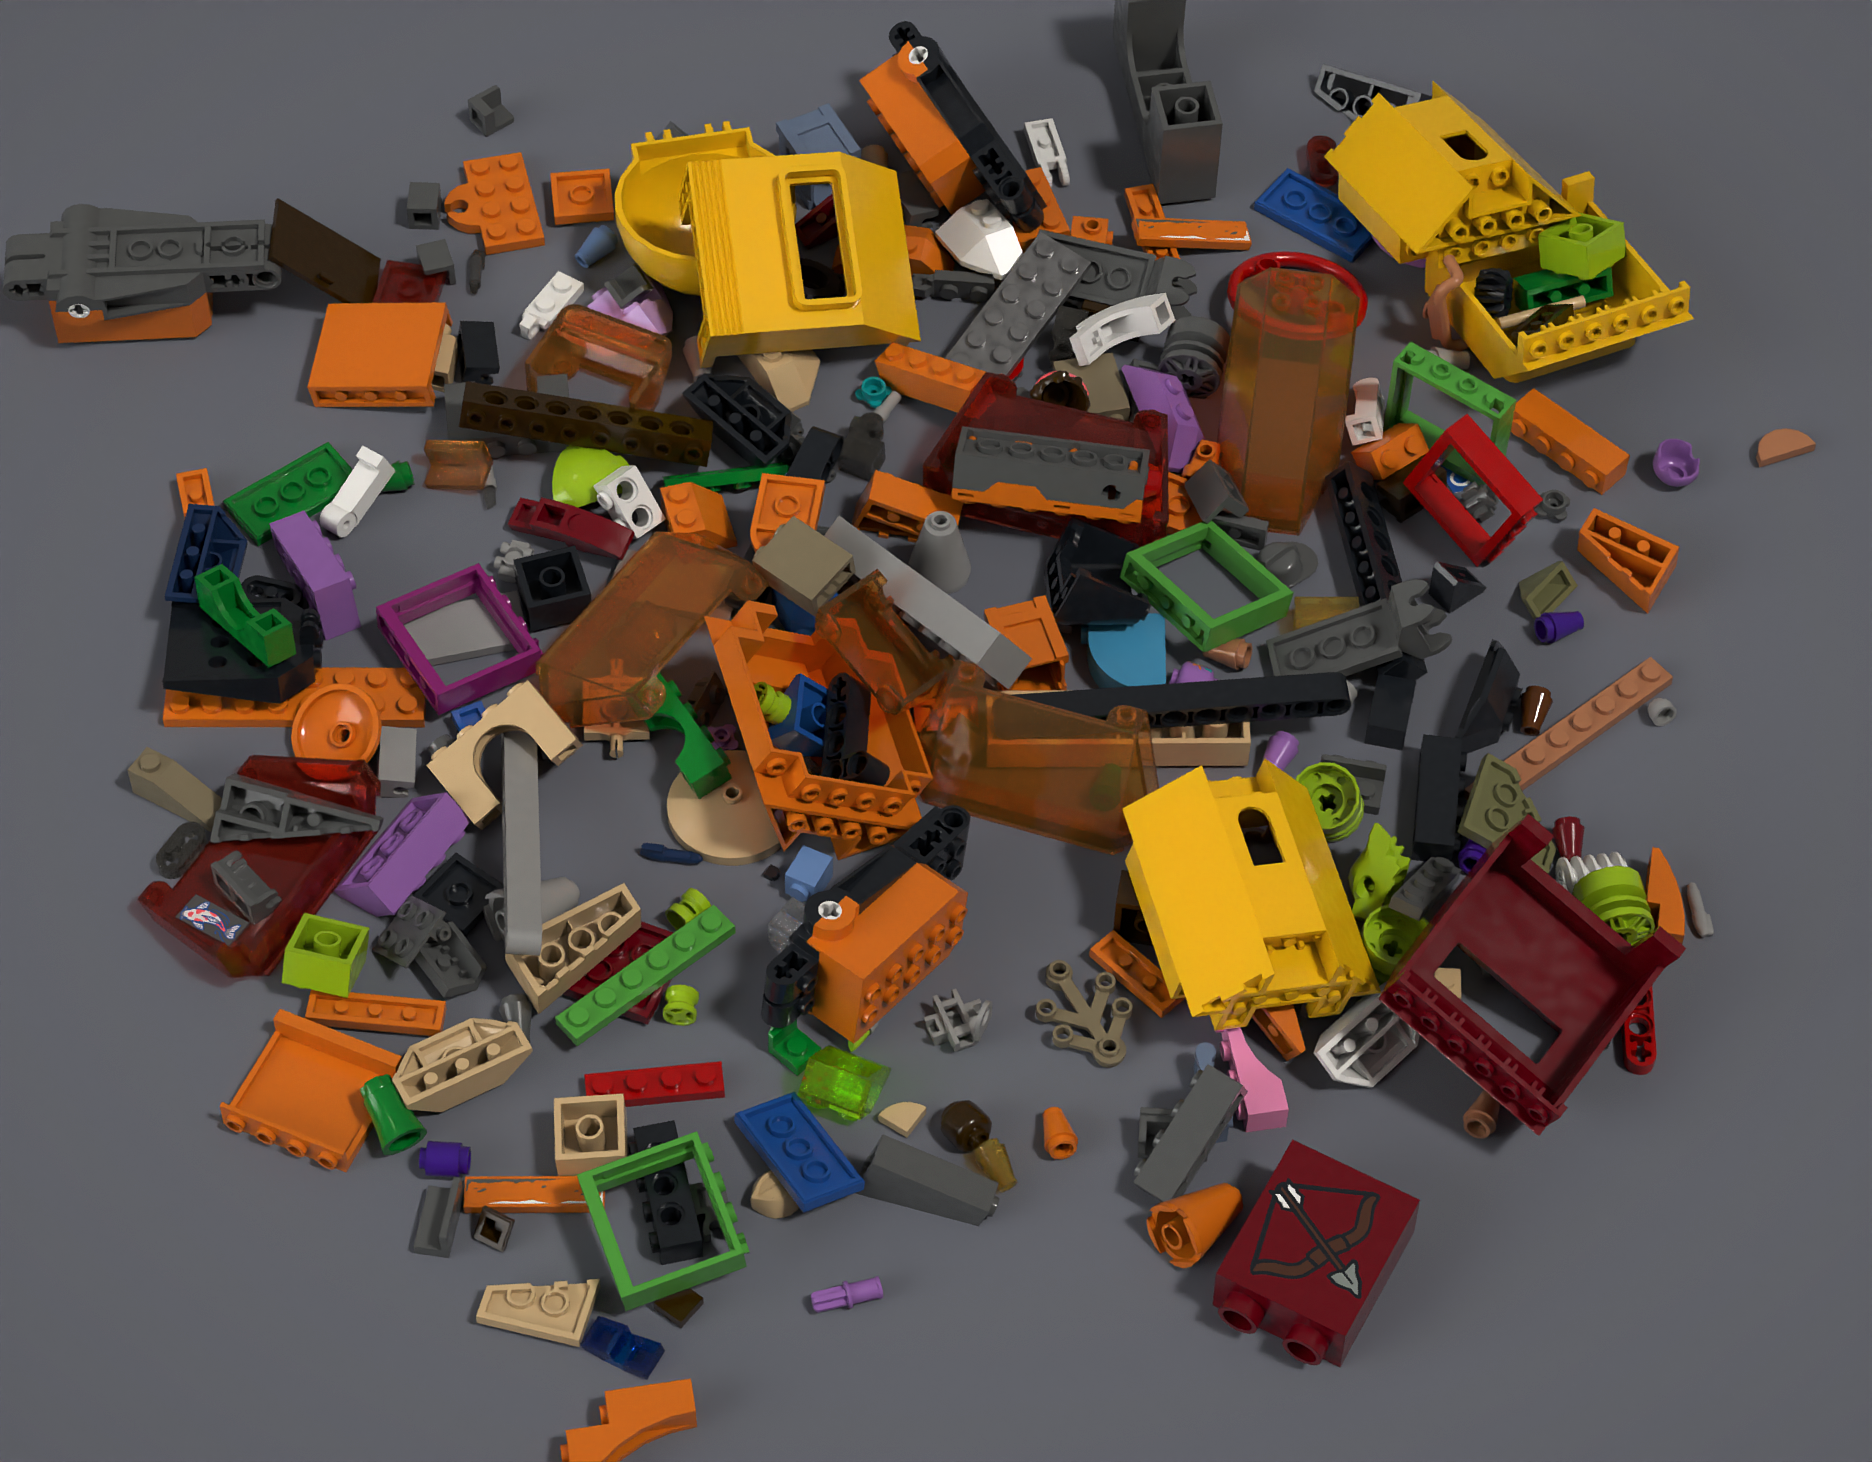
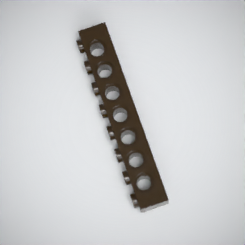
[459,381,713,467]

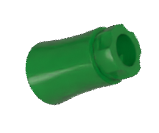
[360,1074,427,1155]

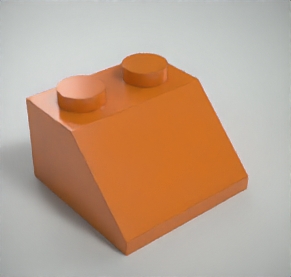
[660,482,737,559]

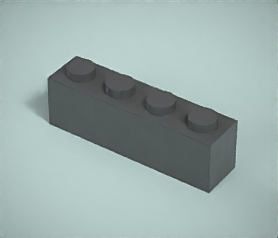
[1133,1064,1248,1202]

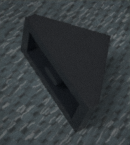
[1428,561,1487,614]

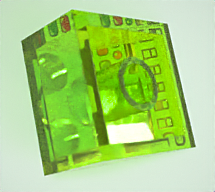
[797,1045,892,1121]

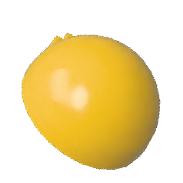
[615,121,797,296]

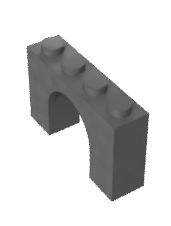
[444,374,569,461]

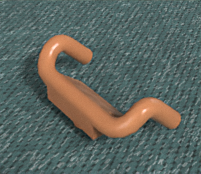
[1423,255,1469,351]

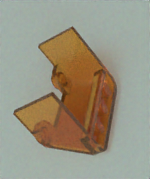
[525,304,672,411]

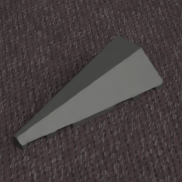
[210,773,384,843]

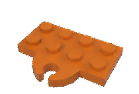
[444,152,545,255]

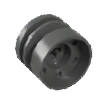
[1158,316,1230,398]

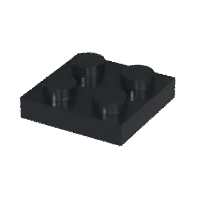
[413,853,504,936]

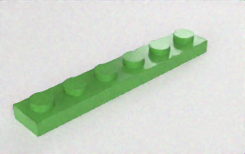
[555,905,736,1046]

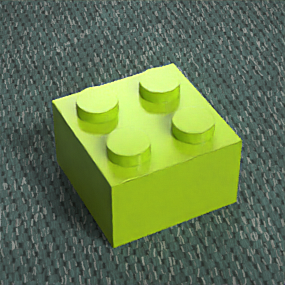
[1538,212,1626,280]
[282,913,370,998]

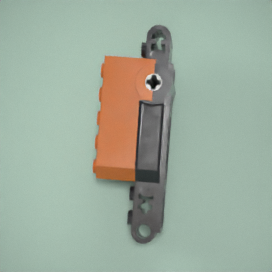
[859,21,1047,231]
[761,805,971,1044]

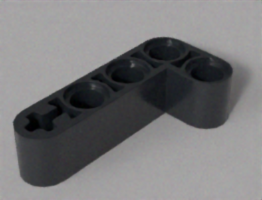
[821,672,890,786]

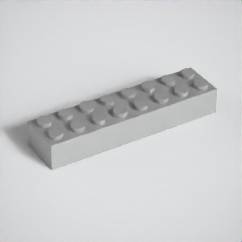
[824,516,1032,690]

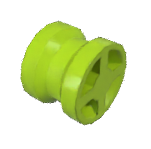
[663,985,699,1026]

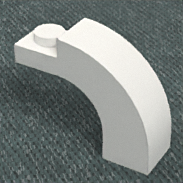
[1069,293,1175,366]

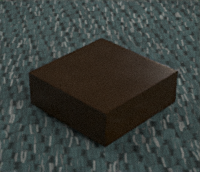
[653,1288,704,1328]

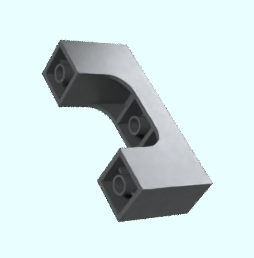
[1112,0,1223,204]

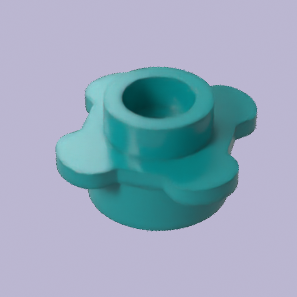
[855,377,892,408]

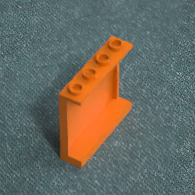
[307,302,453,407]
[220,1009,402,1172]

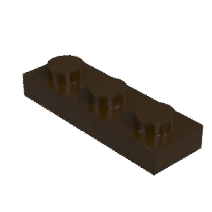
[1511,304,1574,345]

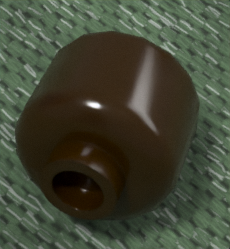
[940,1100,992,1152]

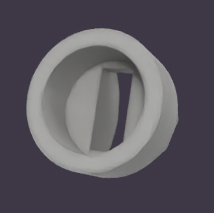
[1647,698,1677,726]

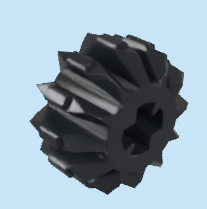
[1474,268,1514,319]

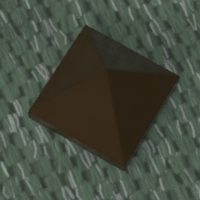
[473,1205,515,1252]

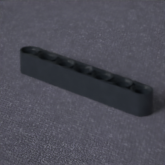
[725,426,844,610]

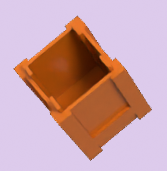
[983,595,1069,690]

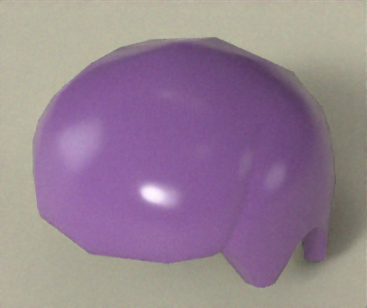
[1652,438,1700,487]

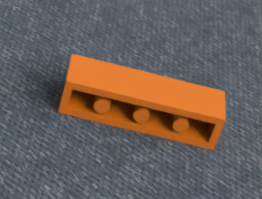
[875,342,996,419]
[1511,388,1630,495]

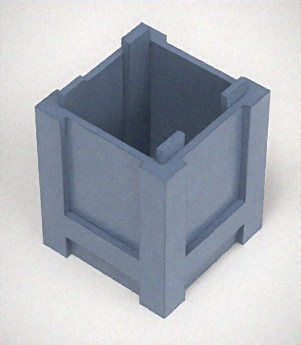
[776,103,861,210]

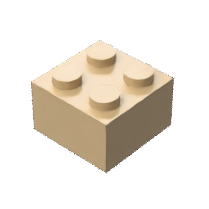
[554,1094,628,1176]

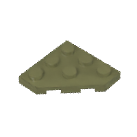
[1457,753,1556,874]

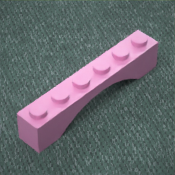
[1215,1027,1289,1132]

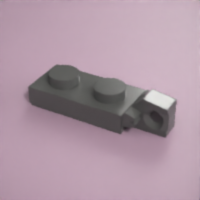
[912,270,995,302]

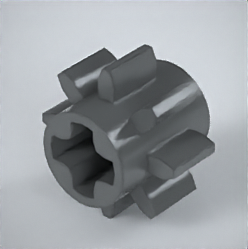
[1459,481,1499,522]

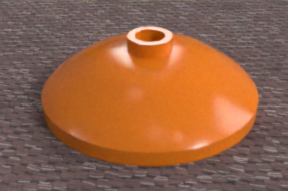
[291,683,382,780]

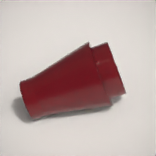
[1551,816,1585,862]

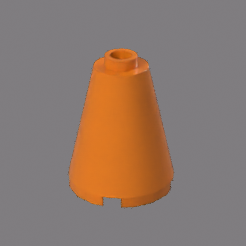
[1147,1183,1243,1269]

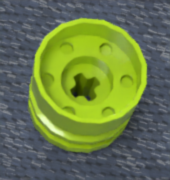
[1295,762,1364,842]
[1572,866,1655,945]
[1360,905,1429,986]

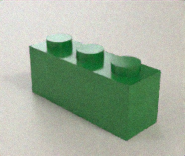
[1513,267,1614,311]

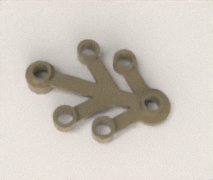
[1036,960,1133,1068]

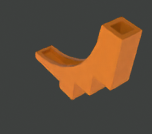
[560,1378,697,1462]

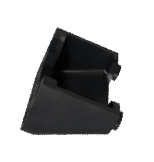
[1044,516,1151,626]

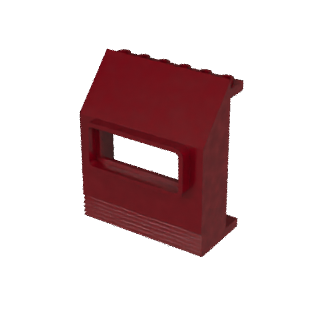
[1379,814,1686,1136]

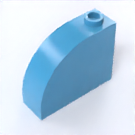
[1081,613,1166,688]

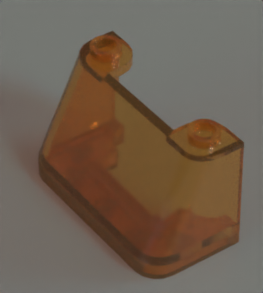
[815,569,961,715]

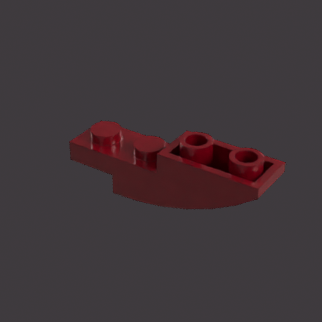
[508,497,635,561]

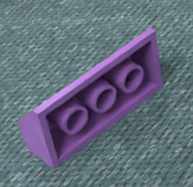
[334,792,471,917]

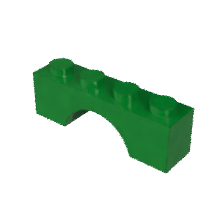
[194,564,297,667]
[627,672,732,799]

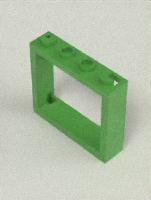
[1383,342,1516,486]
[1120,520,1294,653]
[577,1131,750,1311]

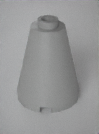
[908,511,971,594]
[484,877,580,949]

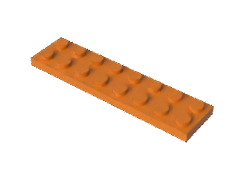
[163,667,427,728]

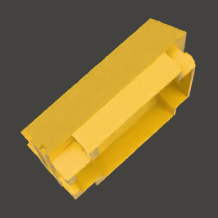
[1324,81,1581,269]
[1122,758,1382,1031]

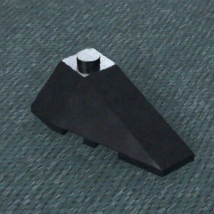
[1314,64,1432,122]

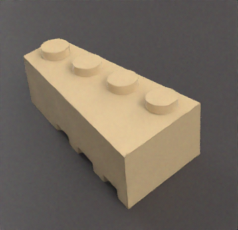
[505,883,641,1014]

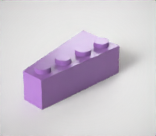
[269,511,361,641]

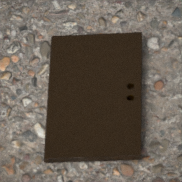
[268,198,381,303]

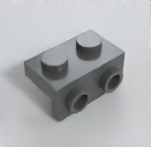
[414,921,487,998]

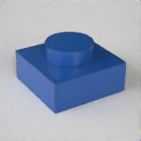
[451,701,486,732]

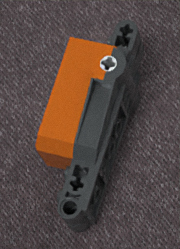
[3,204,282,343]

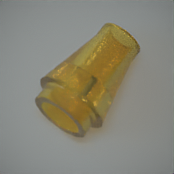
[974,1138,1018,1193]

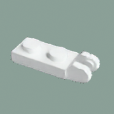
[1023,118,1070,187]

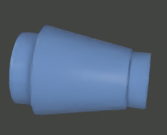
[575,225,618,268]

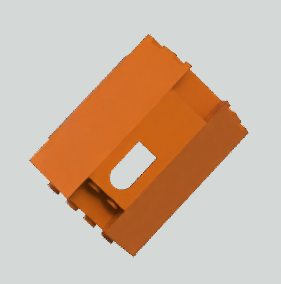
[704,600,933,860]

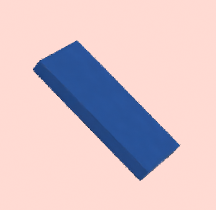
[1254,168,1374,263]
[734,1092,865,1213]

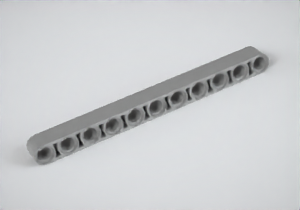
[501,699,542,956]

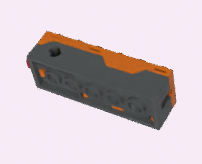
[951,426,1163,524]

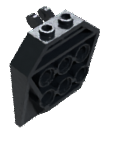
[162,598,324,703]

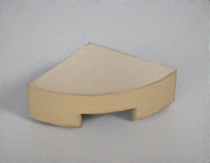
[878,1102,926,1138]

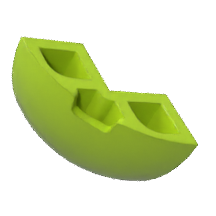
[552,445,630,507]

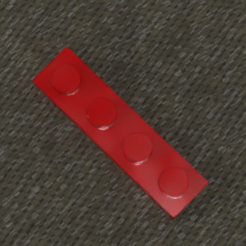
[584,1061,725,1107]

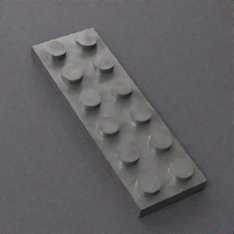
[945,232,1091,388]

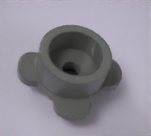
[1536,490,1570,521]

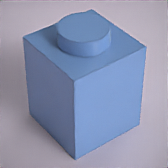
[785,845,833,902]

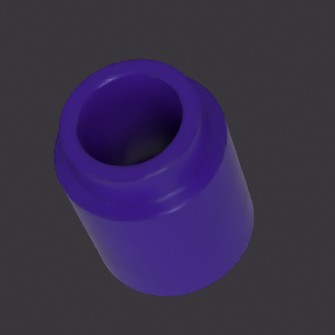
[419,1141,471,1177]

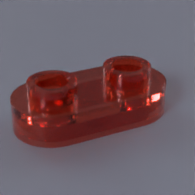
[1306,135,1339,187]

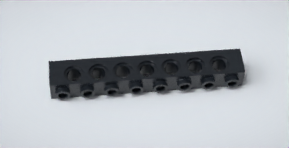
[1325,461,1428,681]

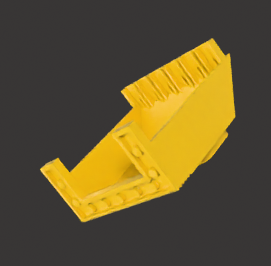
[678,152,921,368]
[1425,171,1694,383]

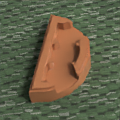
[1756,428,1816,468]

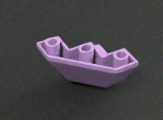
[552,266,673,356]

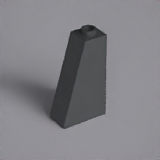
[856,1135,999,1226]

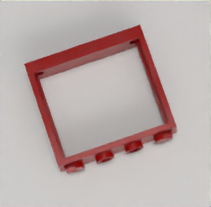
[1403,414,1543,567]

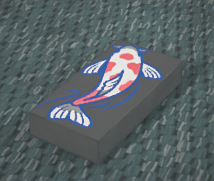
[175,894,250,952]

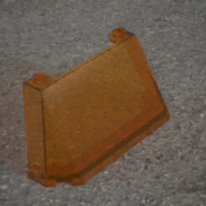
[536,531,769,728]
[918,659,1159,855]

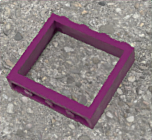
[376,563,544,715]

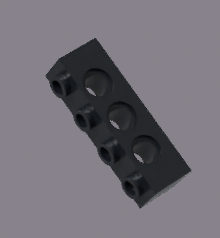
[628,1120,703,1265]

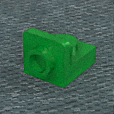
[768,1019,822,1076]

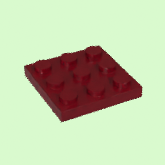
[563,921,673,1025]

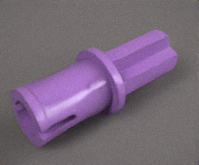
[811,1276,883,1313]

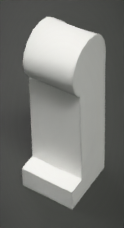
[1345,378,1385,446]
[320,445,395,537]

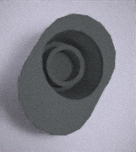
[1256,542,1318,589]

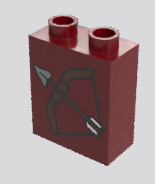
[1213,1139,1420,1367]

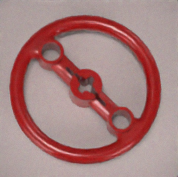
[1227,251,1368,342]

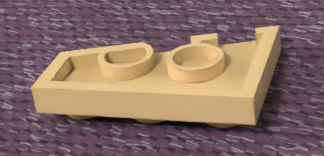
[476,1279,600,1347]

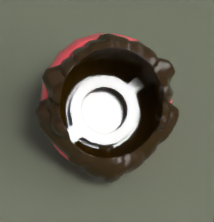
[1029,371,1090,428]

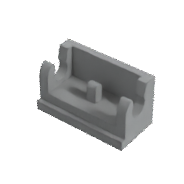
[375,726,417,798]

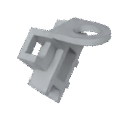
[924,989,993,1052]

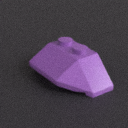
[1121,365,1206,473]

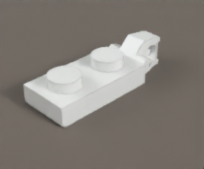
[519,271,584,341]

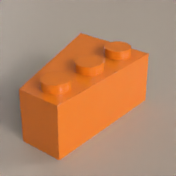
[1577,508,1679,614]

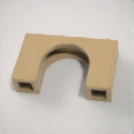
[426,680,583,830]

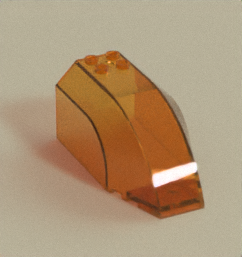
[1217,267,1360,536]

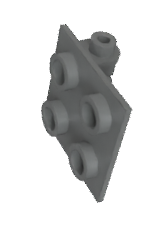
[372,895,451,969]

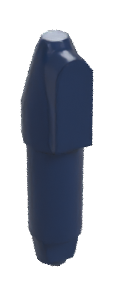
[640,843,703,865]

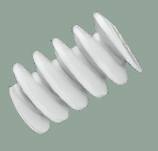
[1555,852,1628,894]

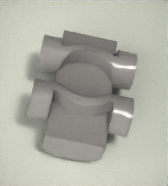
[494,540,534,583]

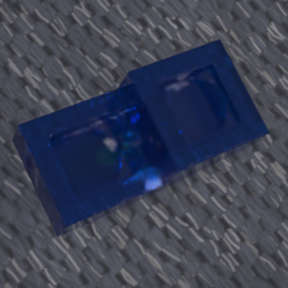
[580,1316,665,1380]

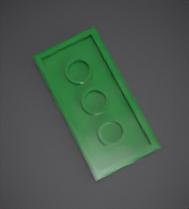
[223,442,353,546]

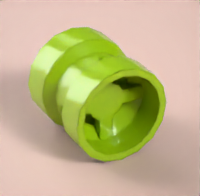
[754,682,791,725]
[665,888,711,930]

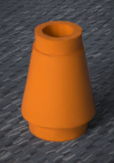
[1042,1107,1078,1159]

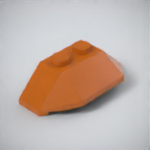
[832,225,955,275]

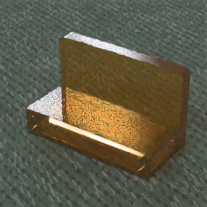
[424,440,494,490]

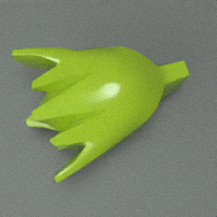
[1348,822,1410,922]

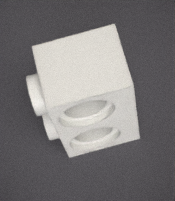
[593,465,666,539]

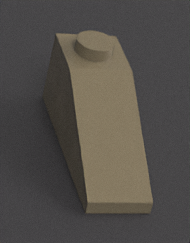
[128,747,222,832]

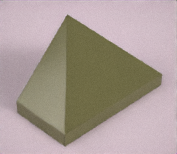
[1519,561,1578,621]

